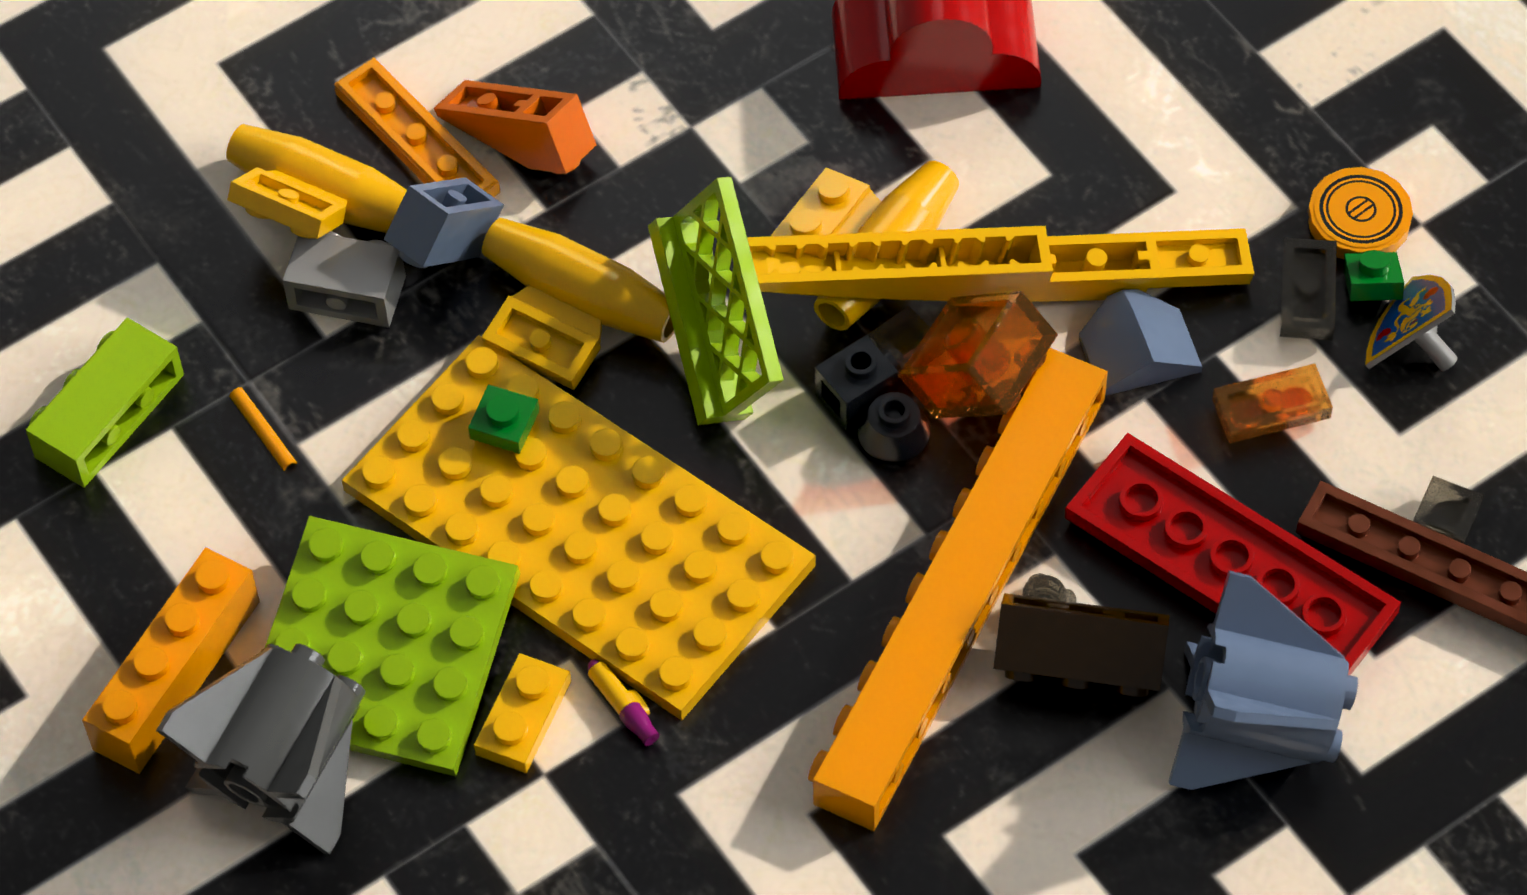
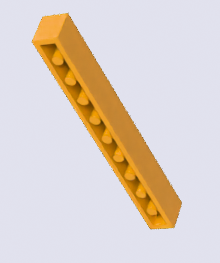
[808,347,1108,831]

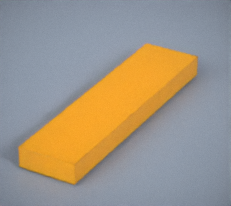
[334,57,501,197]

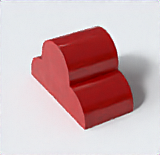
[832,0,1041,99]

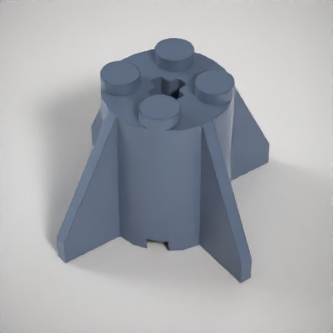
[1168,571,1358,790]

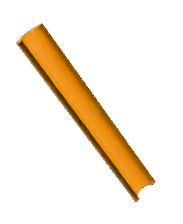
[229,387,297,471]

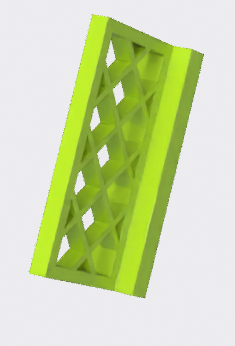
[648,177,784,425]

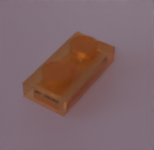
[1212,364,1333,443]

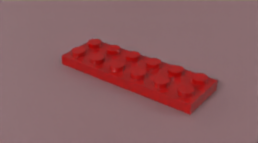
[1065,433,1401,675]

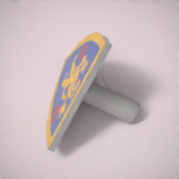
[1365,275,1458,371]

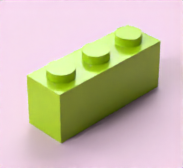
[26,317,184,488]

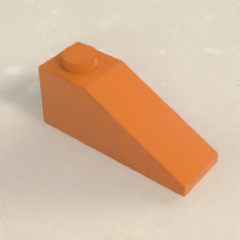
[434,80,597,174]

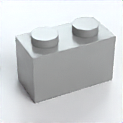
[283,231,406,328]

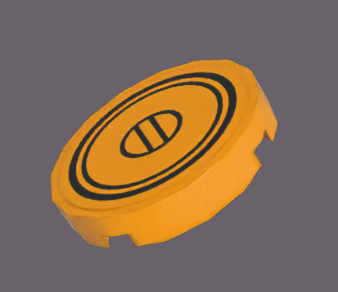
[1308,167,1413,259]

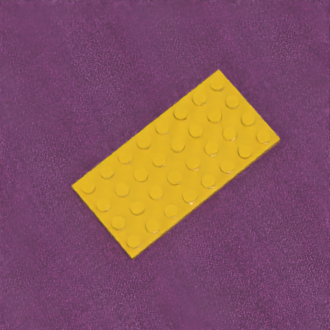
[342,335,816,721]

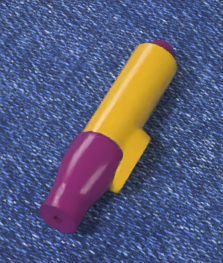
[588,659,660,746]

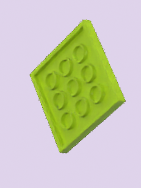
[265,516,520,777]

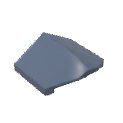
[1079,289,1202,396]

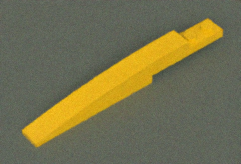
[733,226,1254,302]

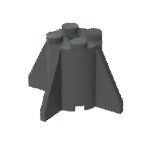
[156,644,366,854]

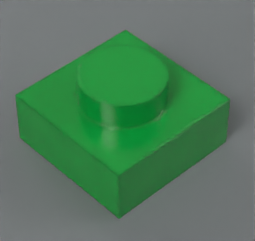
[1343,250,1404,301]
[468,384,540,454]

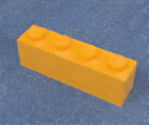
[82,547,260,774]

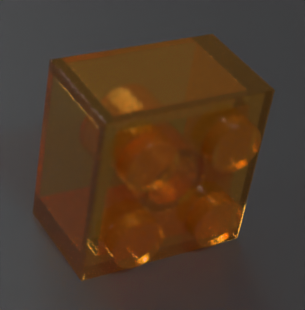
[898,291,1058,419]

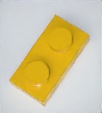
[474,653,571,774]

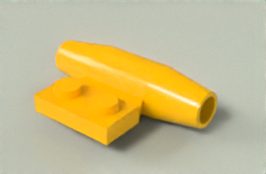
[226,124,407,239]
[771,161,959,330]
[481,218,674,390]

